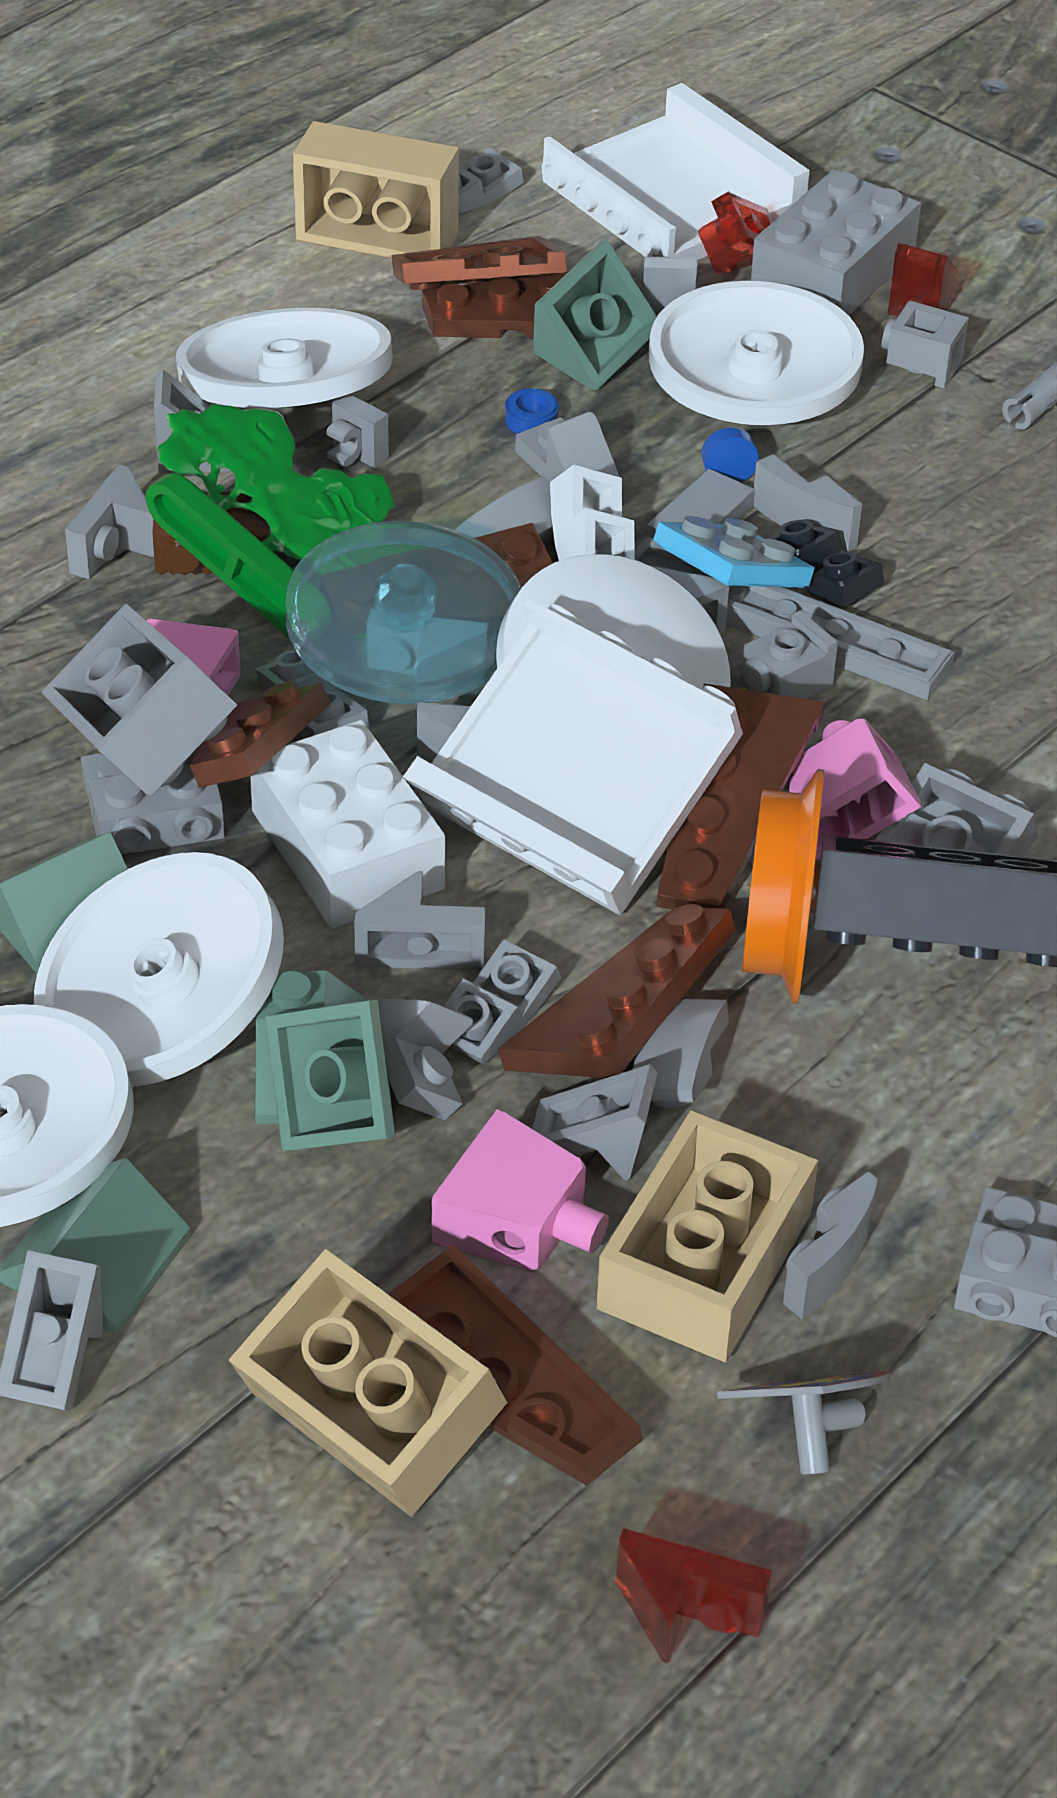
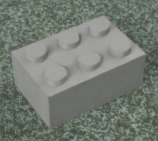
[751,169,921,316]
[41,604,237,797]

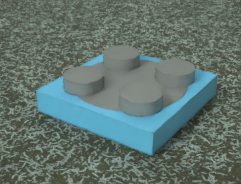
[653,516,815,588]

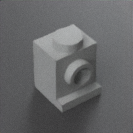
[881,300,969,389]
[741,610,838,699]

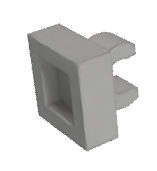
[327,394,389,468]

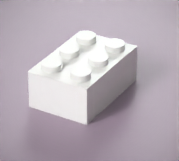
[250,720,445,930]

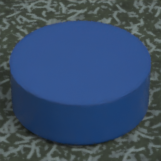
[505,388,559,434]
[701,428,759,483]

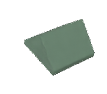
[533,239,657,390]
[0,832,128,974]
[265,999,395,1152]
[0,1157,191,1335]

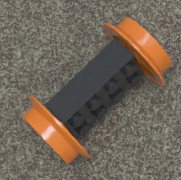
[742,769,1057,1004]

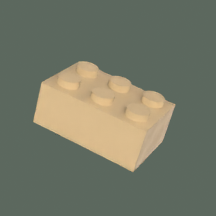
[293,121,459,258]
[596,1110,818,1363]
[229,1248,507,1517]

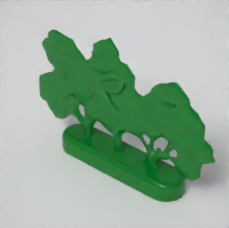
[145,404,437,646]

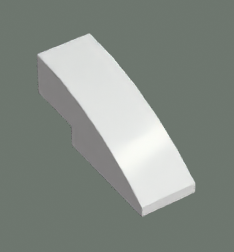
[550,465,635,561]

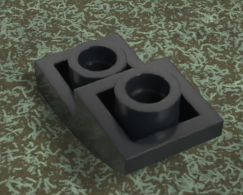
[767,520,885,607]

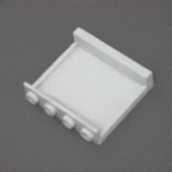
[542,83,809,260]
[403,598,743,916]

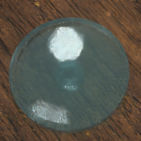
[285,521,521,704]

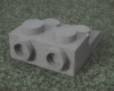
[81,744,224,855]
[875,763,1037,857]
[954,1187,1057,1337]

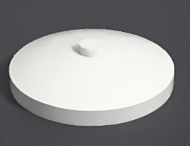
[649,281,864,425]
[176,308,393,408]
[496,554,731,690]
[34,852,284,1087]
[0,1004,134,1227]

